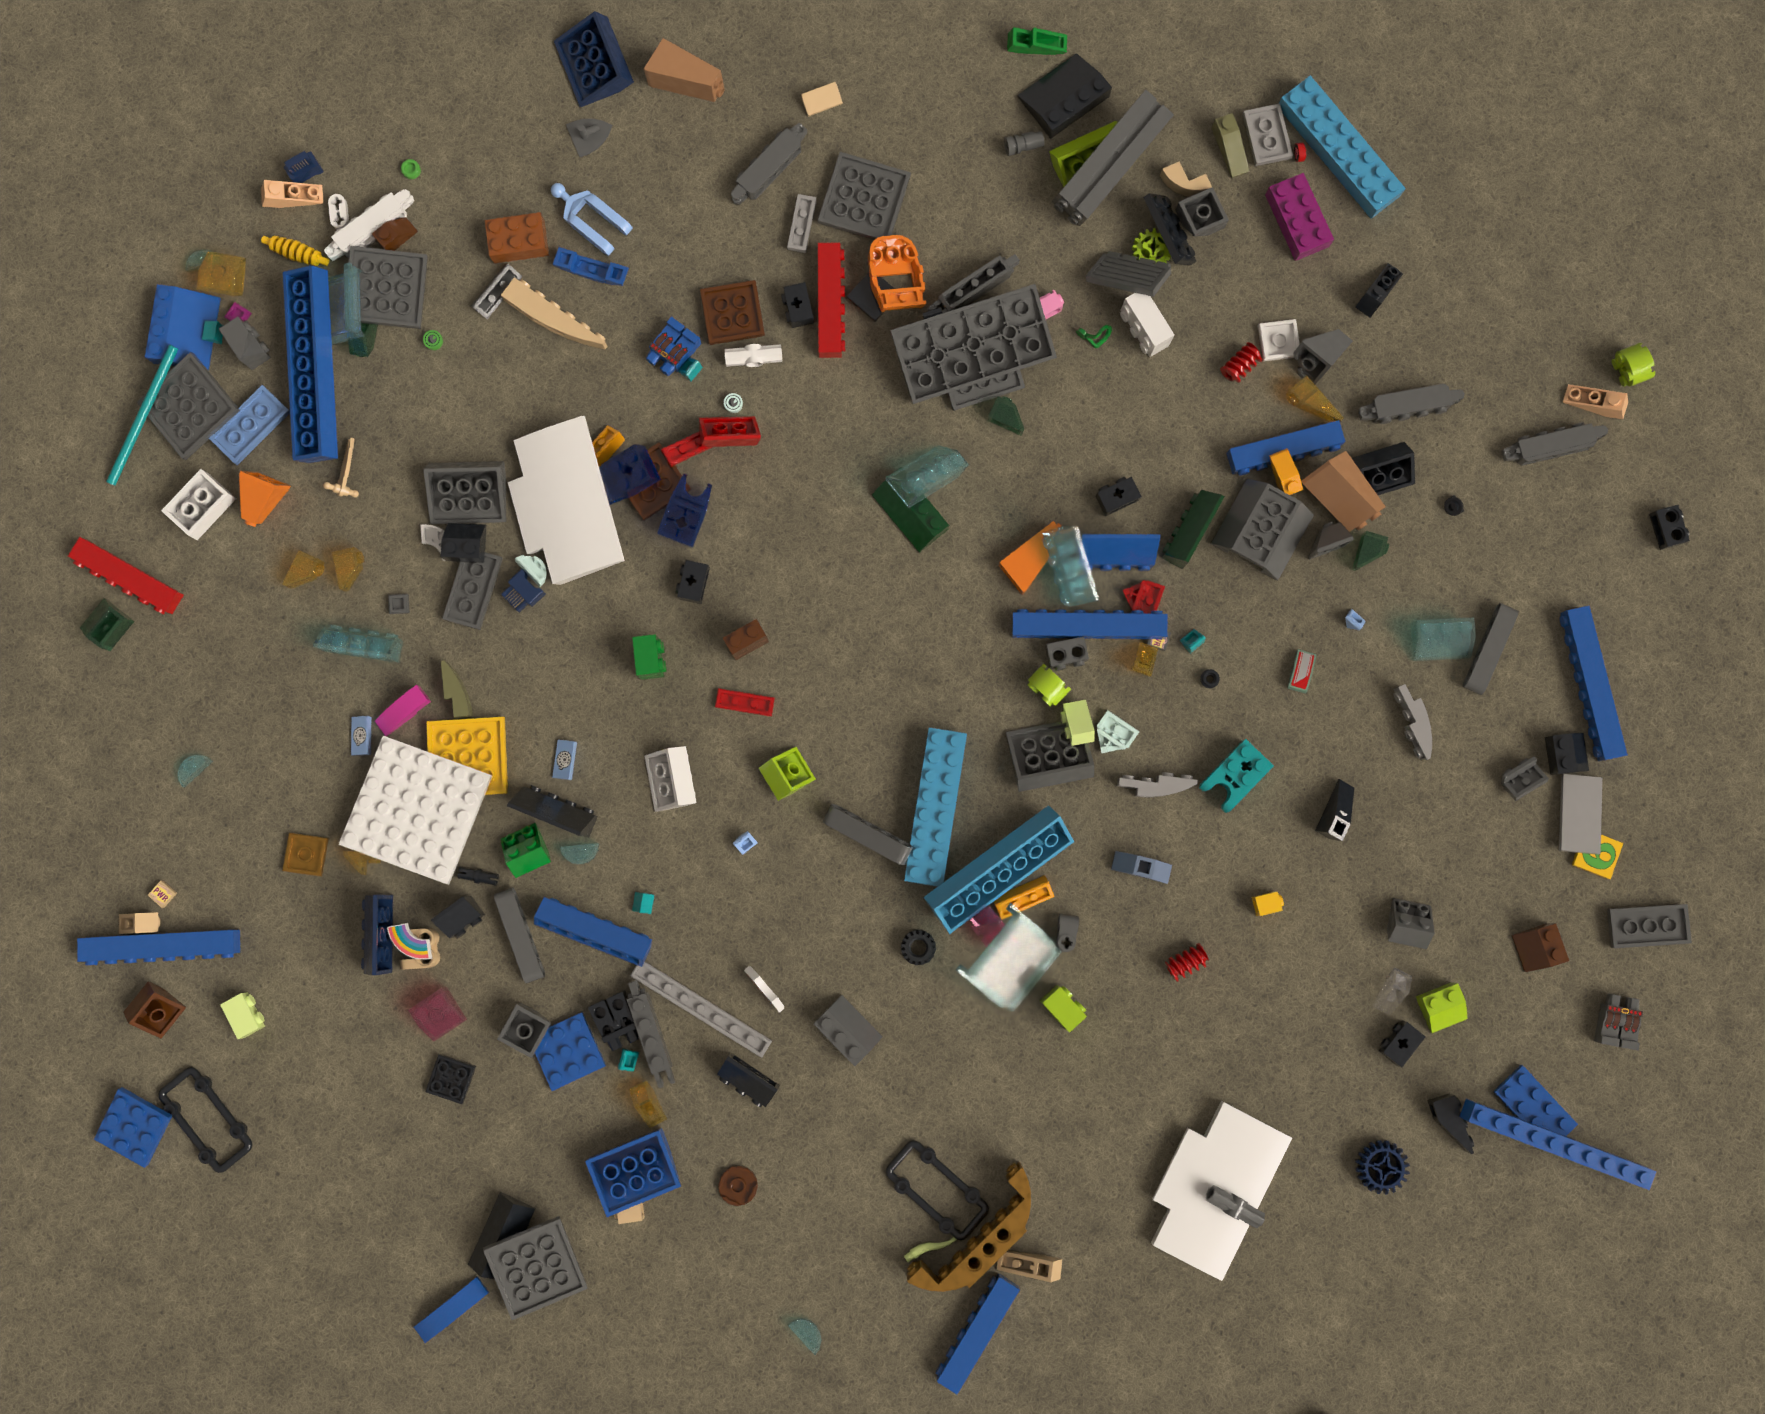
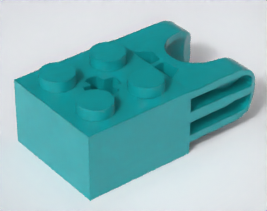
[1199,739,1274,813]

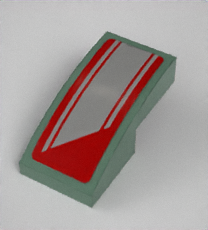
[1287,649,1316,694]

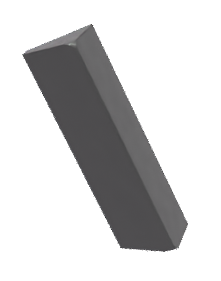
[471,263,522,319]

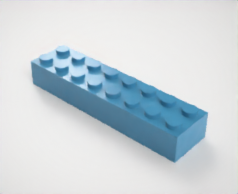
[1279,75,1406,219]
[904,728,967,887]
[924,805,1074,934]

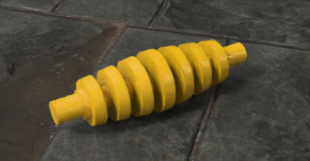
[261,235,329,266]

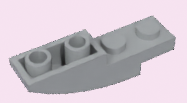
[1393,684,1432,761]
[1117,772,1198,797]

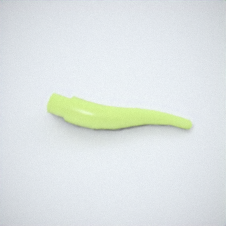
[904,1237,956,1263]

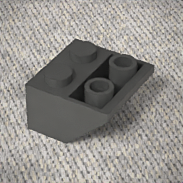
[1387,898,1435,949]

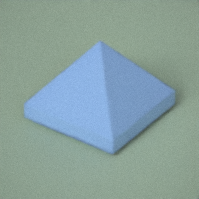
[1345,609,1366,630]
[733,831,758,855]

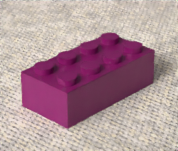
[1265,173,1334,261]

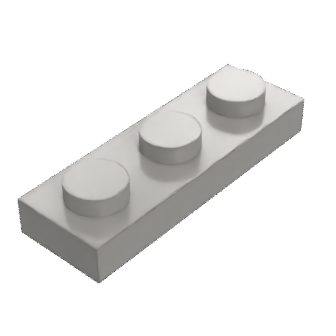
[787,194,816,253]

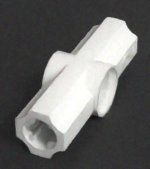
[725,344,783,367]

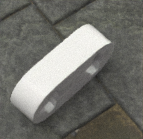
[328,194,349,230]

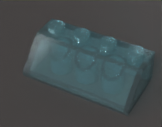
[885,446,969,508]
[1043,526,1099,606]
[313,625,403,663]

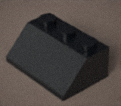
[1352,442,1415,495]
[717,1053,780,1107]

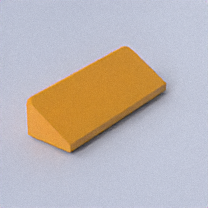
[592,425,625,469]
[994,875,1054,920]

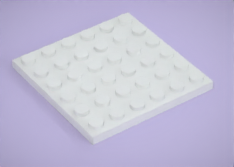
[339,736,492,885]

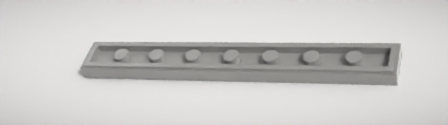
[630,962,772,1058]

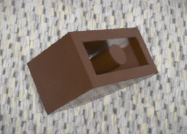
[372,217,418,251]

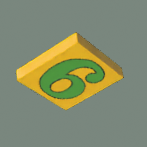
[1572,835,1623,879]

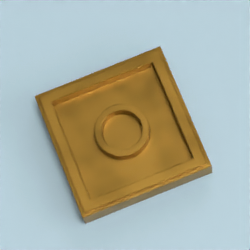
[282,833,329,877]

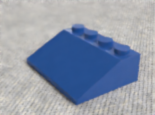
[145,284,221,370]
[1076,534,1160,571]
[585,1127,681,1217]

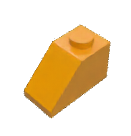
[1269,448,1303,495]

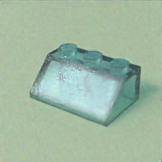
[1410,617,1476,661]

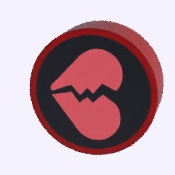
[1294,142,1306,162]

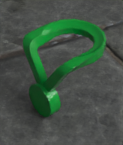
[1076,325,1112,348]

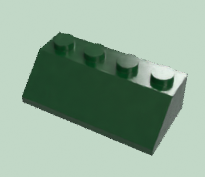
[872,467,949,553]
[1162,490,1225,569]

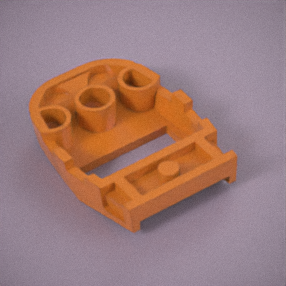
[868,235,926,312]

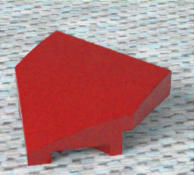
[1123,580,1165,614]

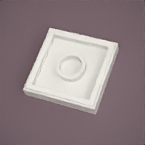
[1258,319,1300,362]

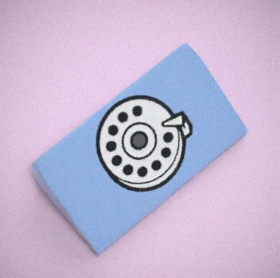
[351,716,371,755]
[552,740,577,780]

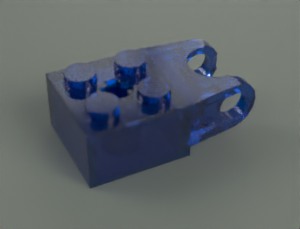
[599,444,661,505]
[656,474,712,548]

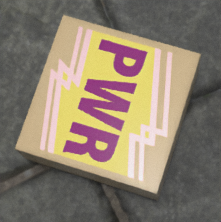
[148,881,177,908]

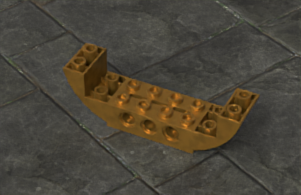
[907,1162,1031,1292]

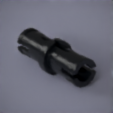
[458,866,499,886]

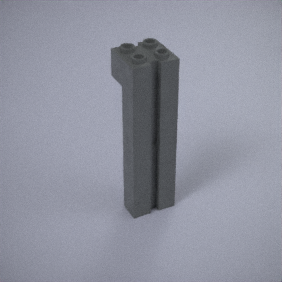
[1052,90,1174,226]

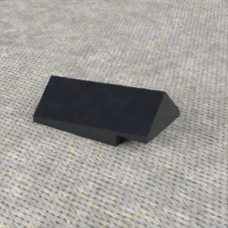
[468,1192,536,1280]

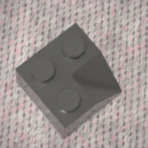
[1175,187,1229,236]
[219,317,271,370]

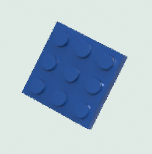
[535,1012,606,1091]
[94,1087,173,1168]

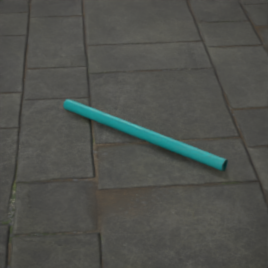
[106,344,178,485]

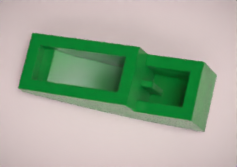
[1007,27,1067,55]

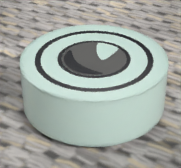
[724,393,743,413]

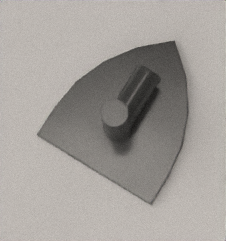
[566,119,613,157]

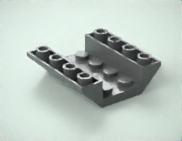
[1211,478,1314,581]

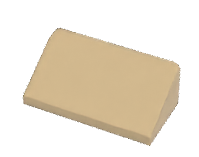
[801,82,843,117]

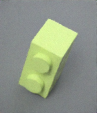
[1060,700,1095,746]
[220,992,265,1039]

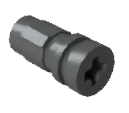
[1004,131,1044,156]

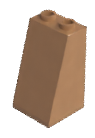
[644,38,725,102]
[1301,451,1386,532]

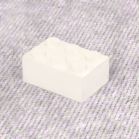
[1120,293,1174,357]
[161,469,237,540]

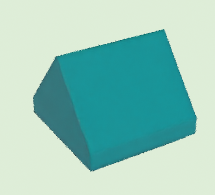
[202,321,224,344]
[678,358,703,382]
[1180,629,1206,654]
[632,892,654,914]
[618,1048,639,1072]

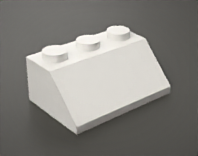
[645,746,696,812]

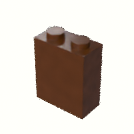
[723,619,769,660]

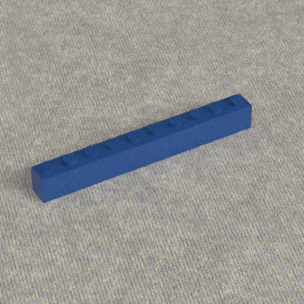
[1459,1098,1656,1190]

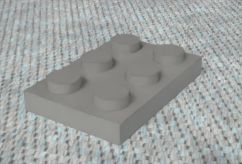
[1243,104,1293,166]

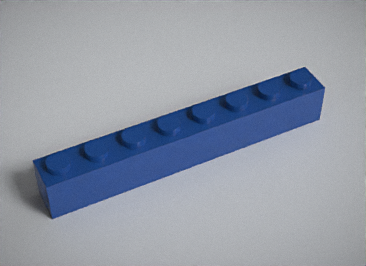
[1560,606,1628,761]
[1012,609,1168,639]
[77,930,240,965]

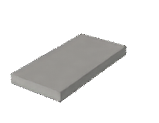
[1559,774,1602,855]

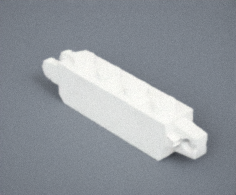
[324,189,414,261]

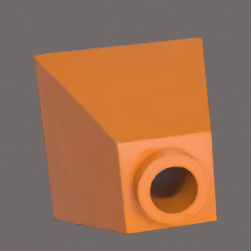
[239,471,291,527]

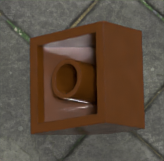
[1511,923,1569,972]
[123,981,186,1039]

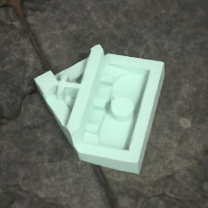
[1097,710,1139,753]

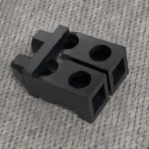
[588,990,639,1051]

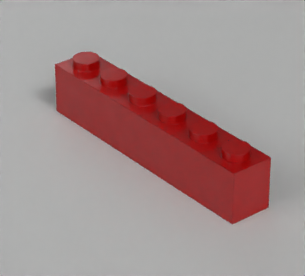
[818,243,845,358]
[68,537,184,615]

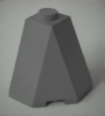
[1293,329,1353,387]

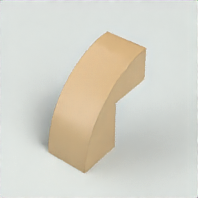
[1160,161,1212,197]

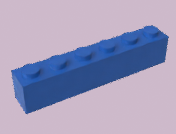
[1226,420,1346,476]
[534,897,652,967]
[935,1273,1020,1394]

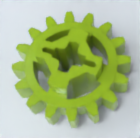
[1132,228,1171,263]

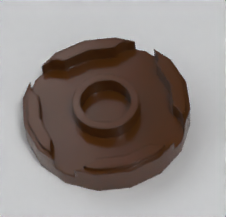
[718,1165,758,1206]

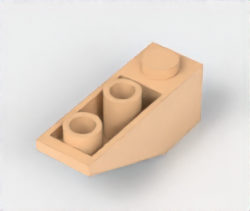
[261,180,323,208]
[1563,384,1628,419]

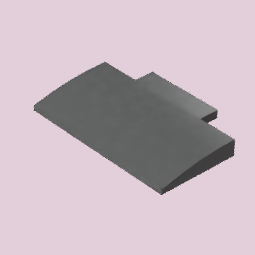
[890,284,1057,411]

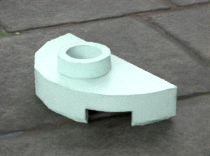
[515,555,547,587]

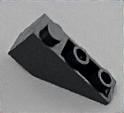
[1355,263,1403,318]
[1315,779,1354,841]
[1427,1093,1474,1154]

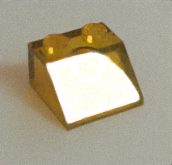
[197,251,246,296]

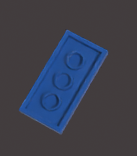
[1493,1065,1578,1136]

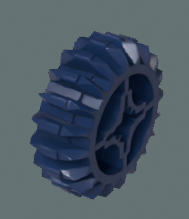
[1355,1140,1410,1195]

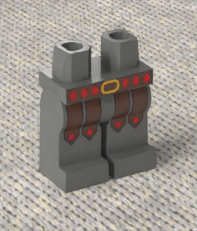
[1594,993,1643,1051]

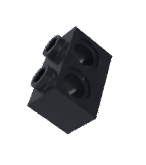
[1649,505,1690,550]

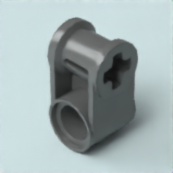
[1056,914,1079,952]

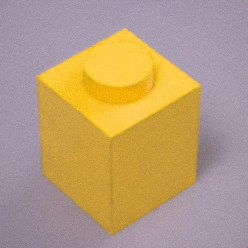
[1251,892,1284,916]

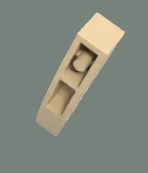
[501,278,608,349]

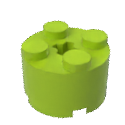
[1612,342,1655,387]
[1028,663,1071,707]

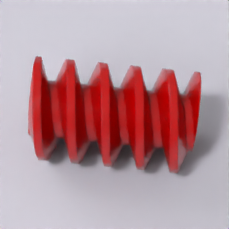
[1220,342,1262,383]
[1164,943,1209,982]

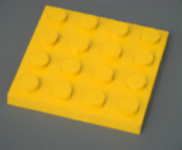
[427,717,508,795]

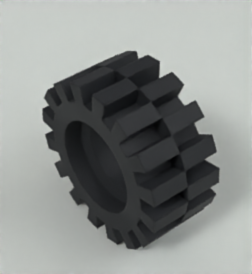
[901,930,936,965]

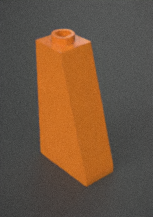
[999,521,1065,595]

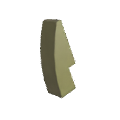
[441,661,473,719]

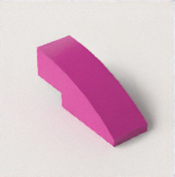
[375,685,431,736]

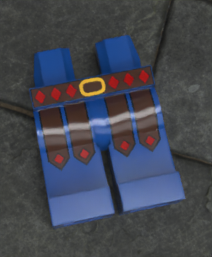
[646,317,701,376]

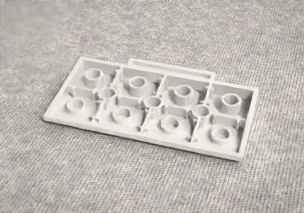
[508,416,625,585]
[1151,1101,1292,1281]

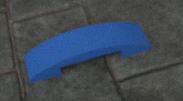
[553,247,629,286]
[414,1276,489,1343]

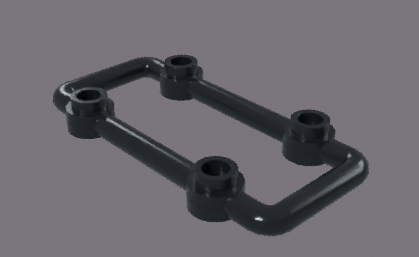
[158,1067,253,1173]
[885,1140,989,1241]

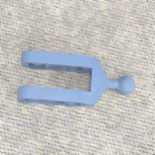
[551,183,633,256]

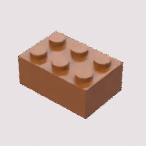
[485,212,549,264]

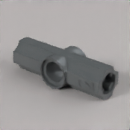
[1205,1185,1265,1229]

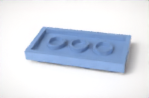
[209,385,290,465]

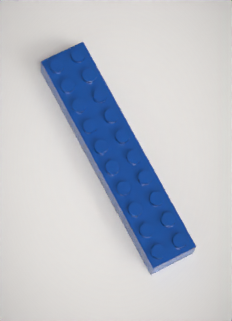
[283,265,338,463]

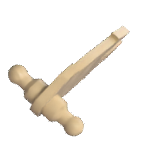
[323,438,359,497]

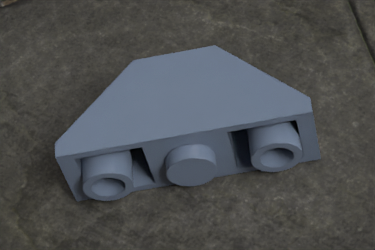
[1111,851,1172,884]

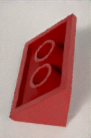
[699,416,761,447]

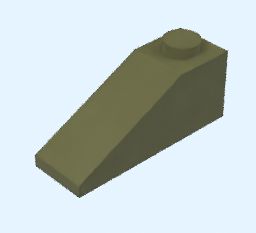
[1211,113,1249,178]

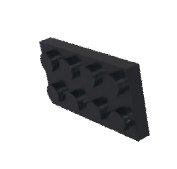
[1143,193,1197,265]

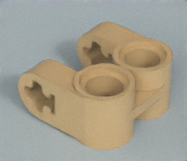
[400,928,440,970]

